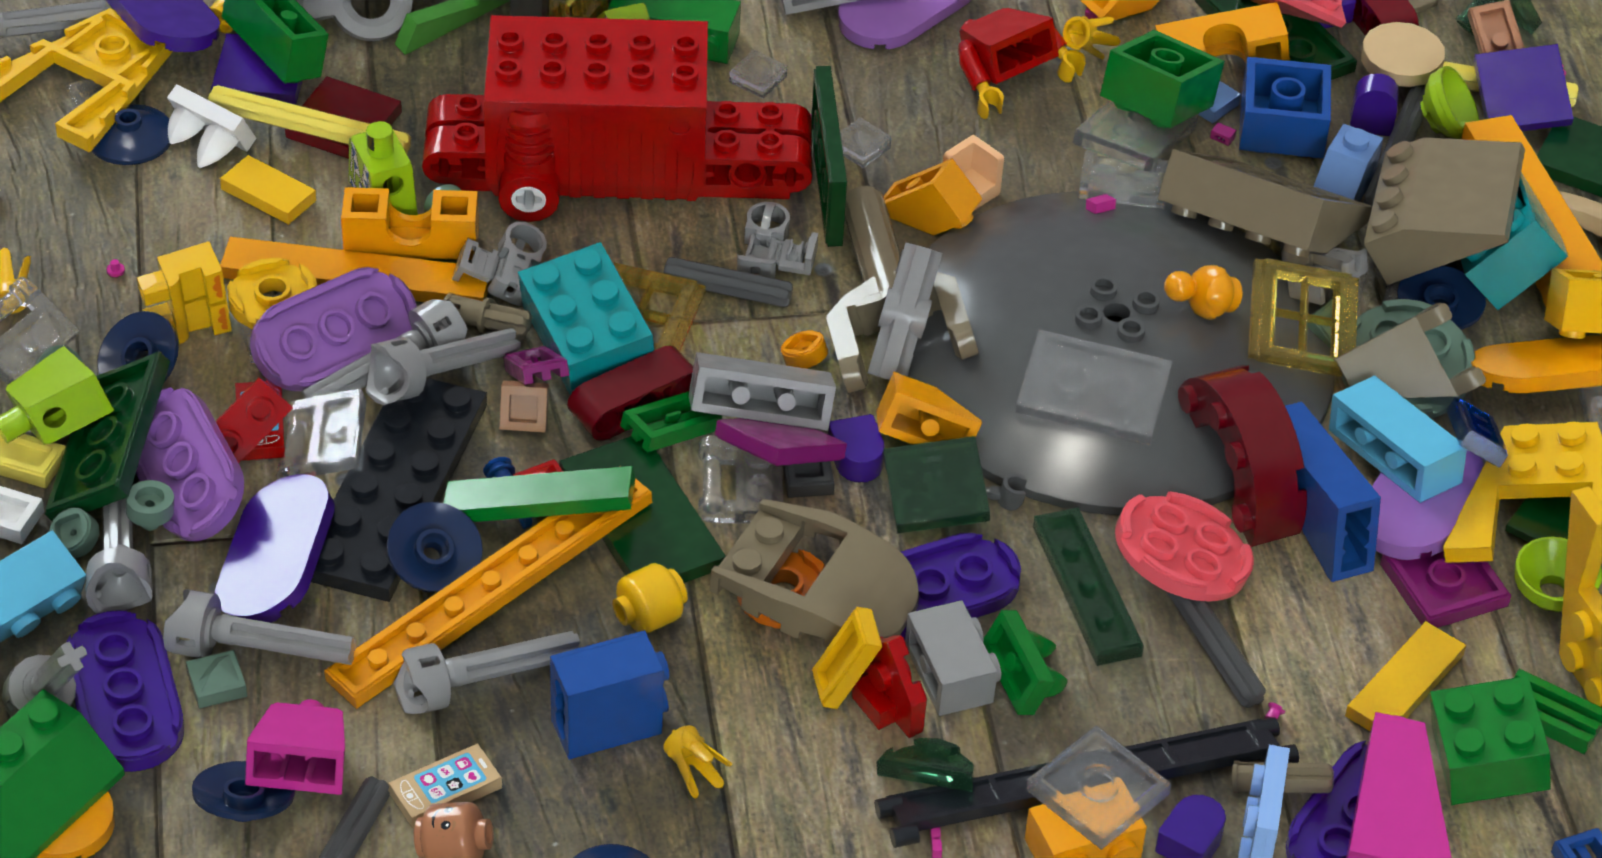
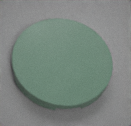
[1338,299,1475,419]

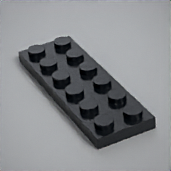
[311,378,487,602]

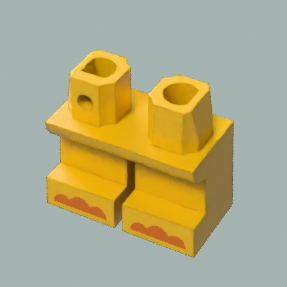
[136,241,232,344]

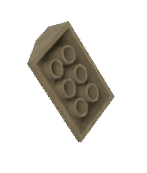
[1364,137,1525,285]
[1157,149,1372,258]

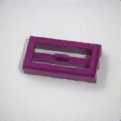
[503,346,570,385]

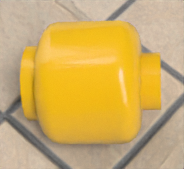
[612,563,688,634]

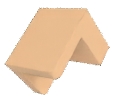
[943,134,1004,212]

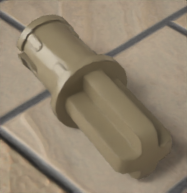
[444,293,532,337]
[1232,761,1334,798]

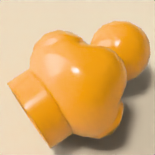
[1164,265,1243,320]

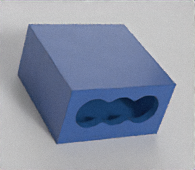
[550,630,669,760]

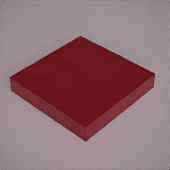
[285,76,402,159]

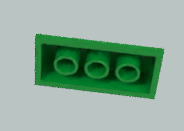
[0,689,125,858]

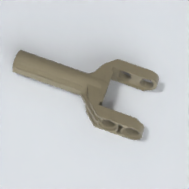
[826,186,979,394]

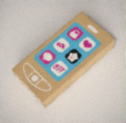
[388,743,502,829]

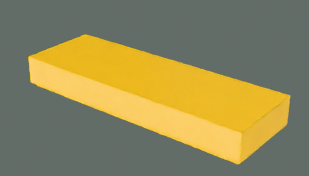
[1345,621,1466,731]

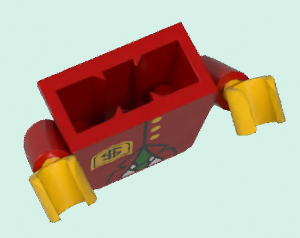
[958,8,1086,119]

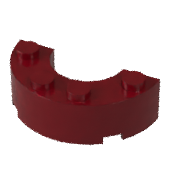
[1178,365,1307,547]

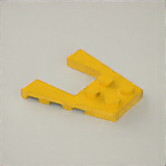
[0,8,173,152]
[1443,422,1602,563]
[1559,486,1602,707]

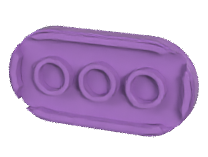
[838,0,971,49]
[250,267,417,391]
[136,387,244,541]
[1372,439,1484,560]

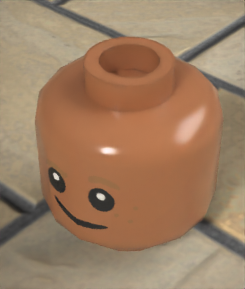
[414,802,494,858]

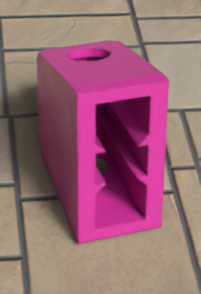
[245,699,345,795]

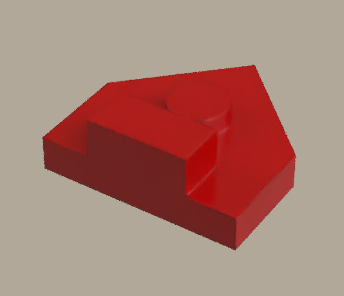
[852,635,927,738]

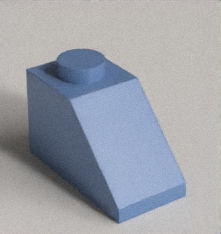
[1314,124,1383,202]

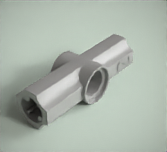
[867,243,943,380]

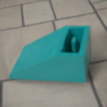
[1461,172,1569,310]

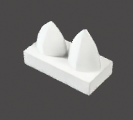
[167,84,257,168]

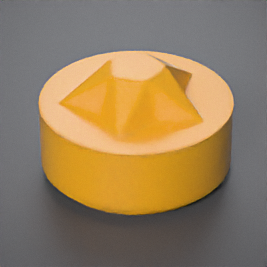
[781,330,828,369]

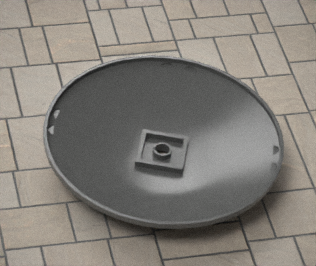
[908,191,1336,515]

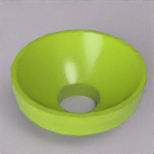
[1420,66,1480,139]
[1514,537,1602,612]

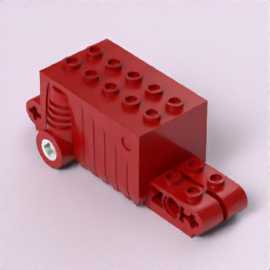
[422,15,812,222]

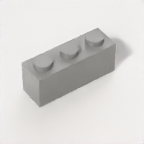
[688,352,836,431]

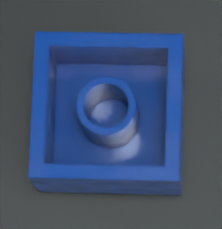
[1239,57,1331,158]

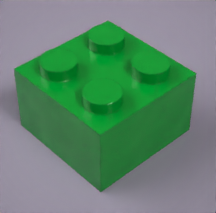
[1100,30,1225,128]
[1430,676,1551,805]

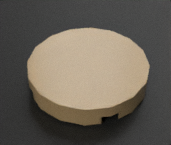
[1361,22,1445,87]

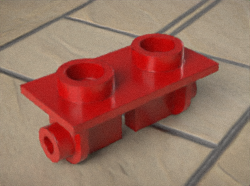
[216,377,293,464]

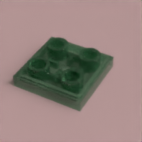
[883,436,990,534]

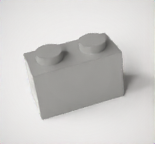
[905,600,1001,716]

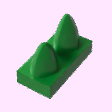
[983,610,1068,715]

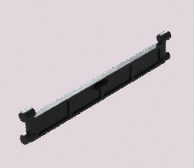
[874,717,1299,848]

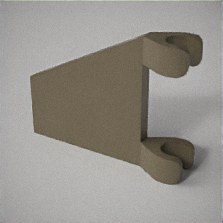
[1334,303,1486,398]

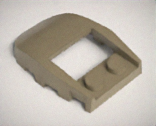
[710,499,919,647]

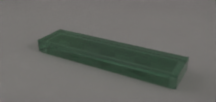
[1033,507,1144,666]

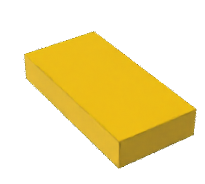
[220,155,316,225]
[812,607,882,709]

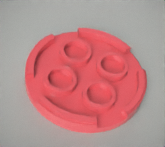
[1115,491,1254,602]

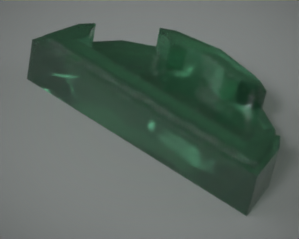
[876,738,975,792]

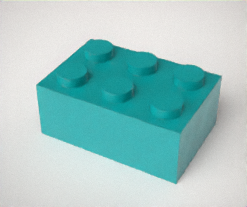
[518,242,654,395]

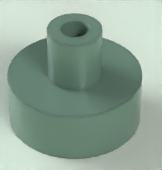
[125,480,174,531]

